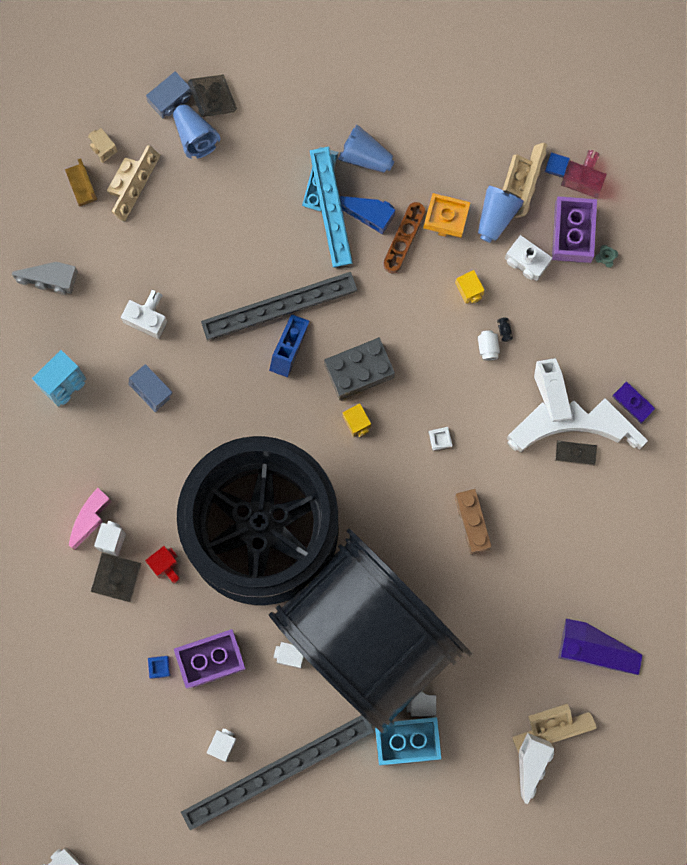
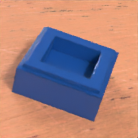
[545,152,570,178]
[148,656,170,679]

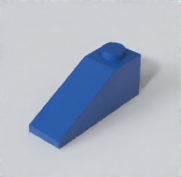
[340,196,395,235]
[269,314,310,377]

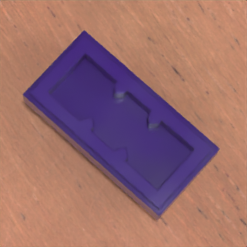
[612,381,655,424]

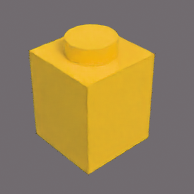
[455,270,485,304]
[342,403,371,437]

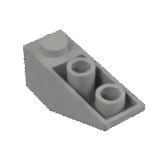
[12,262,78,295]

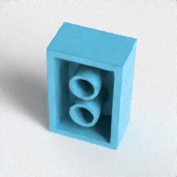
[32,350,86,407]
[375,717,441,765]

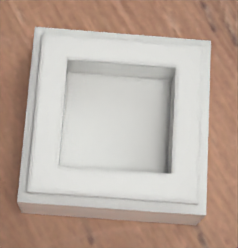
[428,427,452,451]

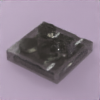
[188,74,237,117]
[91,553,142,603]

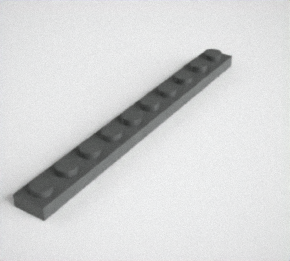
[181,715,374,830]

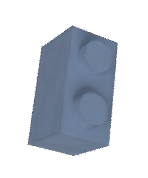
[146,71,192,119]

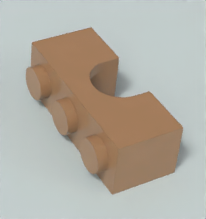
[454,489,491,555]

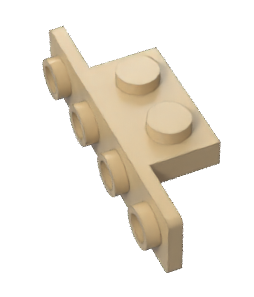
[503,143,547,218]
[107,145,160,221]
[513,704,597,753]

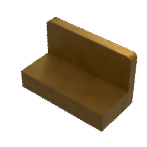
[65,158,97,207]

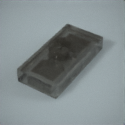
[555,440,597,466]

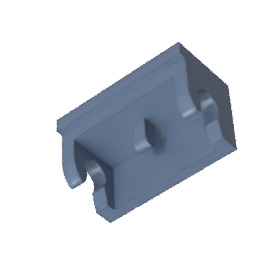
[128,364,173,412]

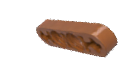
[384,202,425,274]

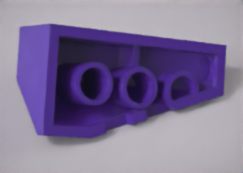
[558,618,642,675]

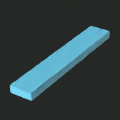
[309,146,353,267]

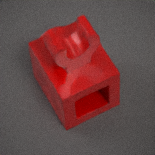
[145,546,180,584]

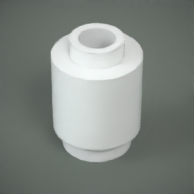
[478,330,500,361]

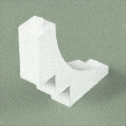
[507,398,648,453]

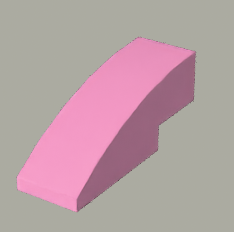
[69,488,112,550]

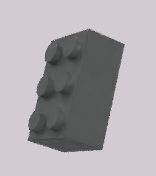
[324,337,395,400]

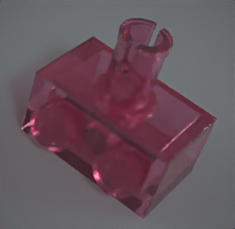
[561,150,607,199]

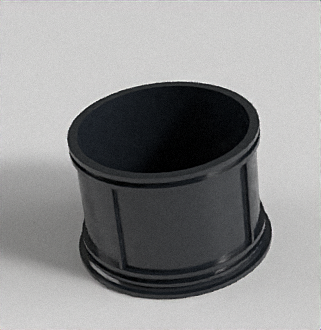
[269,528,472,734]

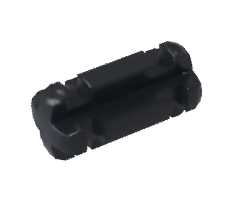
[497,317,513,342]

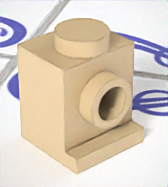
[88,128,118,163]

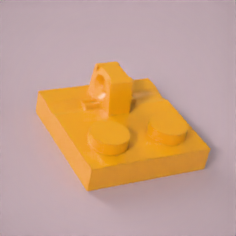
[423,193,471,238]

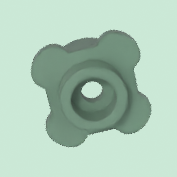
[595,245,618,268]

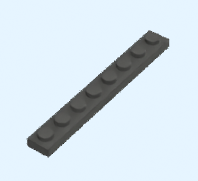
[201,272,357,341]

